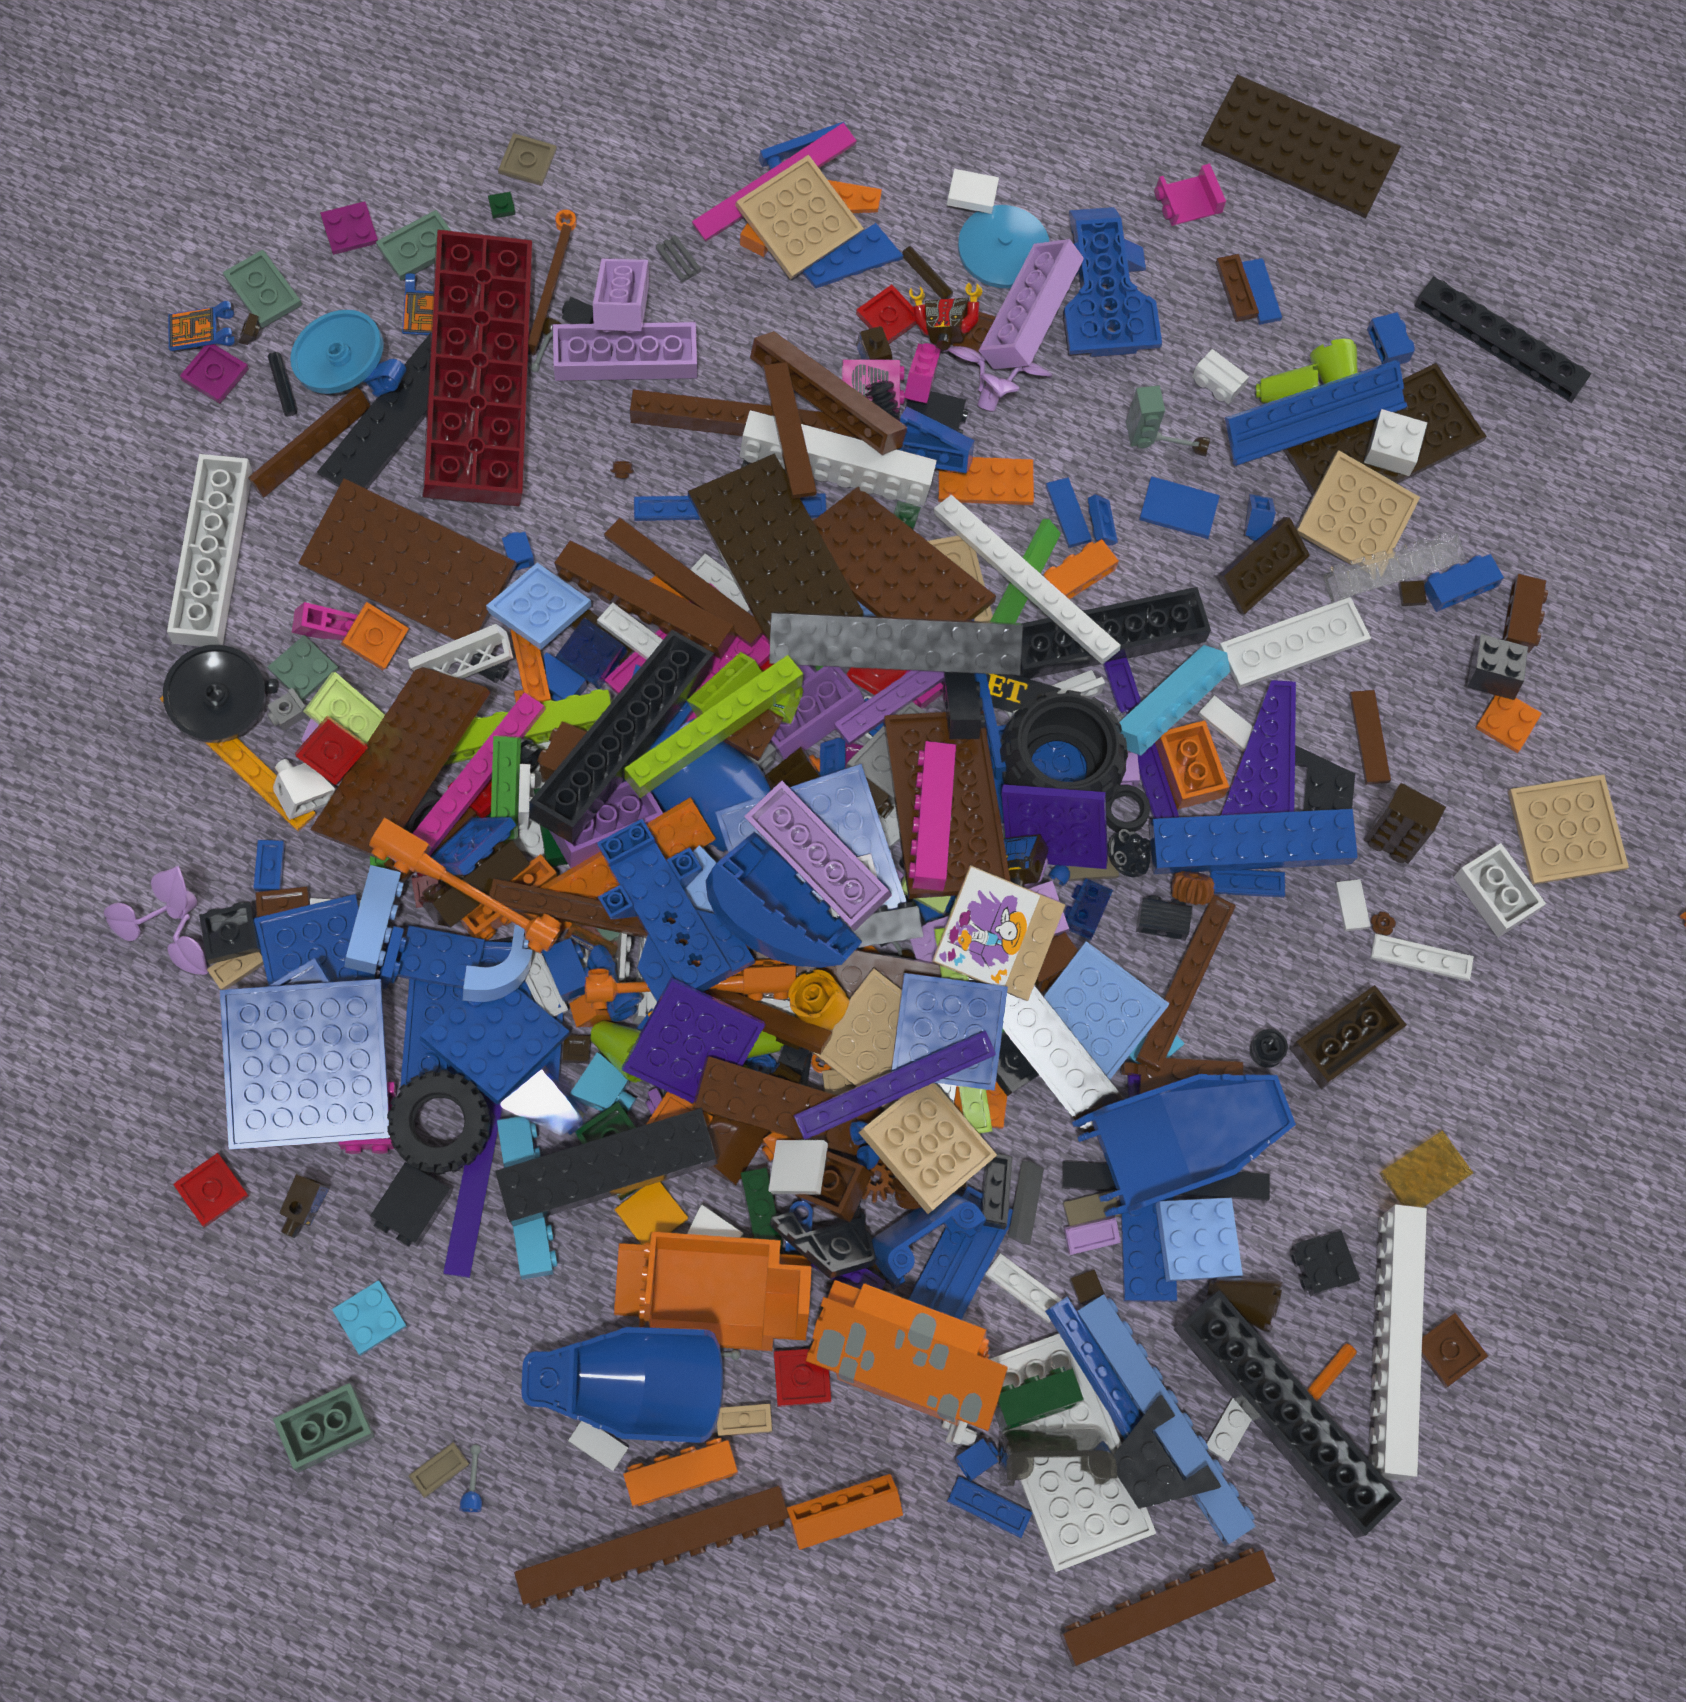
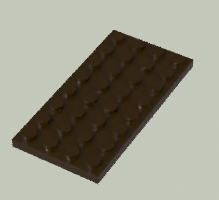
[1201,74,1401,218]
[1283,363,1487,495]
[688,453,864,646]

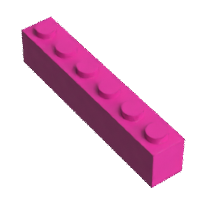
[909,741,956,891]

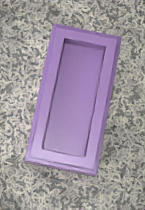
[1064,1216,1121,1255]

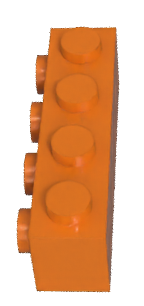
[461,854,557,941]
[623,1438,738,1508]
[787,1474,903,1550]

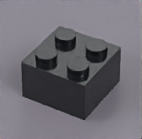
[1467,634,1528,700]

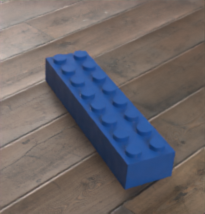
[1149,809,1358,874]

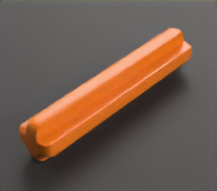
[1307,1343,1357,1401]

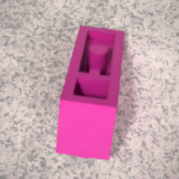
[292,602,357,640]

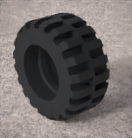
[387,1070,491,1175]

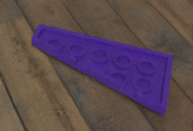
[1221,680,1296,815]

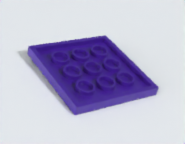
[1002,785,1108,869]
[622,977,765,1103]

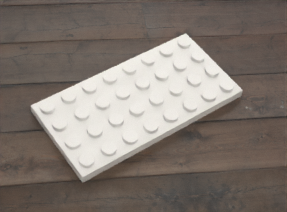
[989,1334,1156,1573]

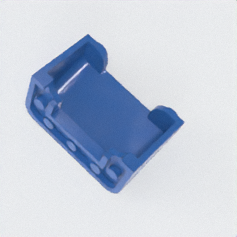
[872,1193,986,1290]

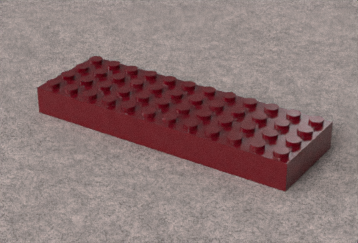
[422,229,532,506]

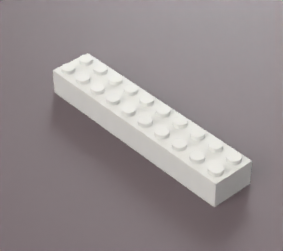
[1368,1205,1427,1482]

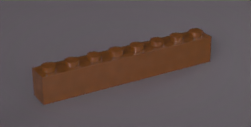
[750,331,907,455]
[554,540,736,659]
[1060,1547,1276,1667]

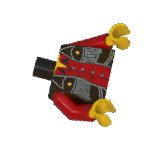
[909,283,982,350]

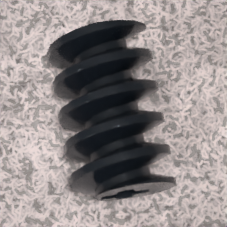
[864,381,900,421]

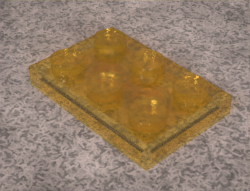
[1379,1130,1473,1208]

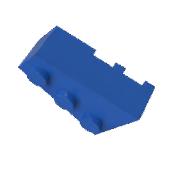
[898,407,975,473]

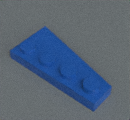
[802,223,903,289]

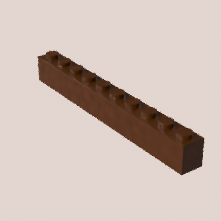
[630,389,861,440]
[514,1486,789,1610]

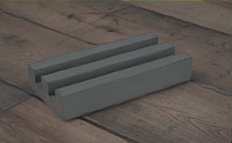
[656,235,701,283]

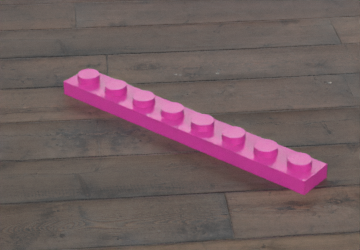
[413,692,546,856]

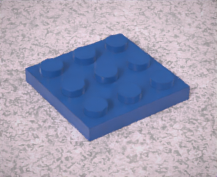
[431,817,516,875]

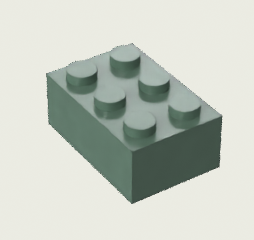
[273,1383,375,1473]

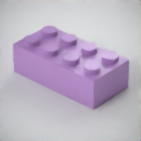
[593,259,649,333]

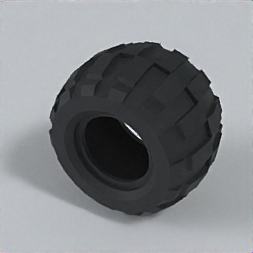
[1000,690,1128,803]

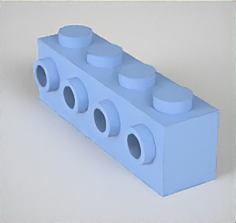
[344,865,404,974]

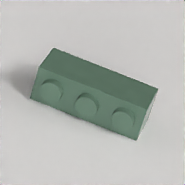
[1126,385,1165,448]

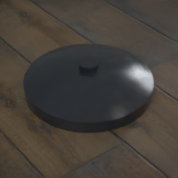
[163,645,266,743]

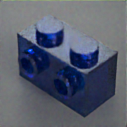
[1064,878,1113,940]

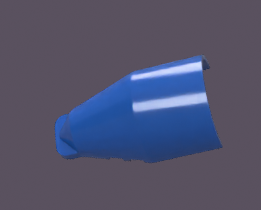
[650,718,771,852]
[521,1327,723,1443]

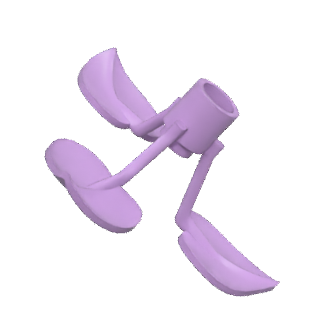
[943,346,1052,411]
[104,866,208,975]

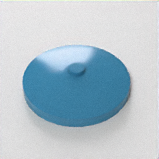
[958,205,1050,288]
[290,310,383,394]

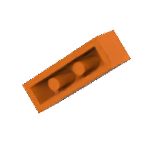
[1043,539,1119,600]

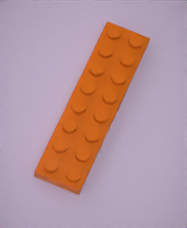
[519,797,716,932]

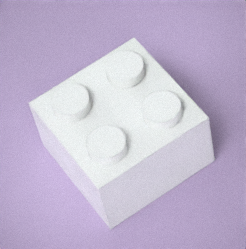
[1364,409,1427,476]

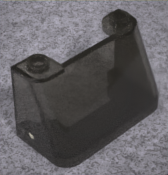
[998,1429,1117,1486]

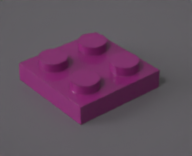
[320,201,378,255]
[180,344,249,404]

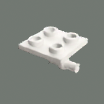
[579,933,631,983]

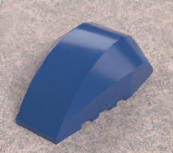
[705,832,862,968]

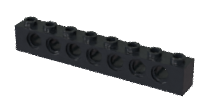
[1414,276,1592,403]

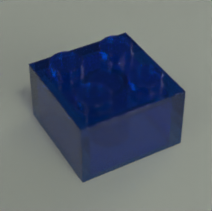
[555,618,628,689]

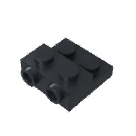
[199,902,260,964]
[1290,1230,1360,1297]

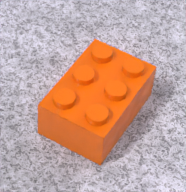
[1155,720,1229,810]

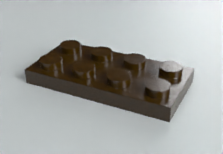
[1218,517,1310,614]

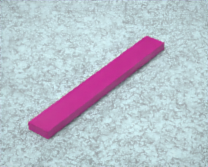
[692,123,857,242]

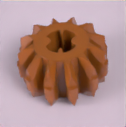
[1171,871,1215,905]
[862,1161,895,1204]

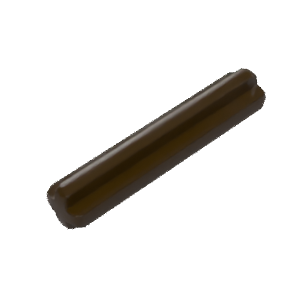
[902,246,953,299]

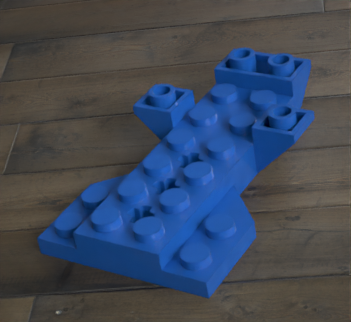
[1063,207,1162,357]
[597,819,755,1002]

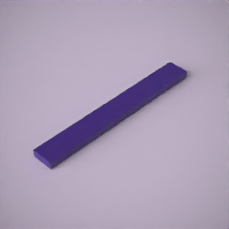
[1103,657,1180,819]
[793,1031,996,1140]
[443,1094,504,1278]

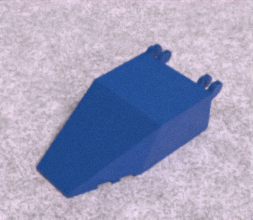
[1072,1074,1296,1217]

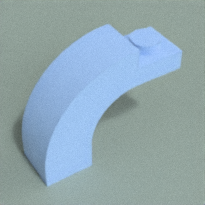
[463,925,532,1002]

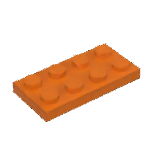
[938,457,1034,505]

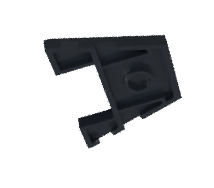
[1294,745,1356,812]
[769,1200,877,1279]
[1108,1395,1222,1509]

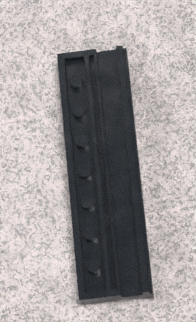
[317,332,431,489]

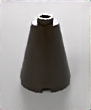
[1207,1277,1283,1333]

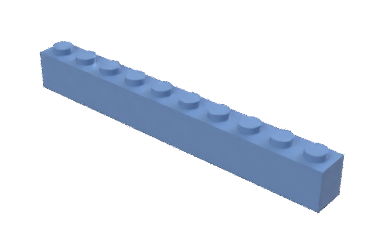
[1077,1294,1256,1546]

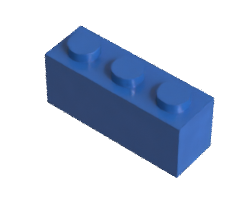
[1424,554,1504,612]

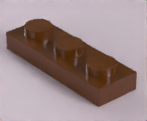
[1216,254,1259,322]

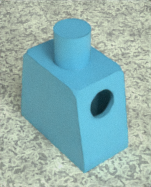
[570,1052,637,1112]

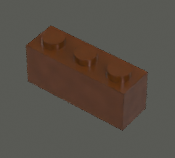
[1502,574,1548,653]

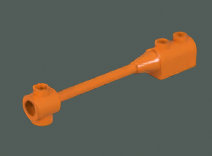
[369,817,561,954]
[585,959,796,1009]

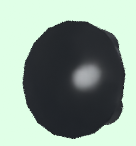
[1108,829,1151,878]

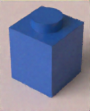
[502,532,535,571]
[954,1439,999,1482]

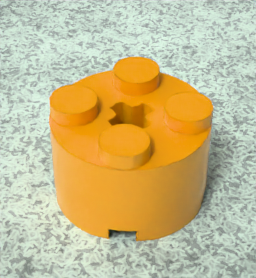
[788,970,849,1031]

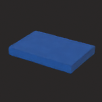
[1139,476,1220,539]

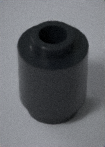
[471,651,509,683]

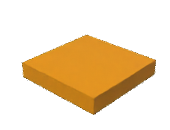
[614,1182,688,1245]

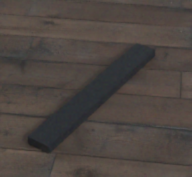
[1062,1161,1270,1201]

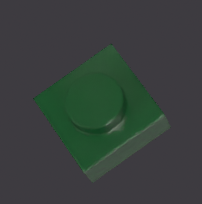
[488,191,515,219]
[893,500,921,530]

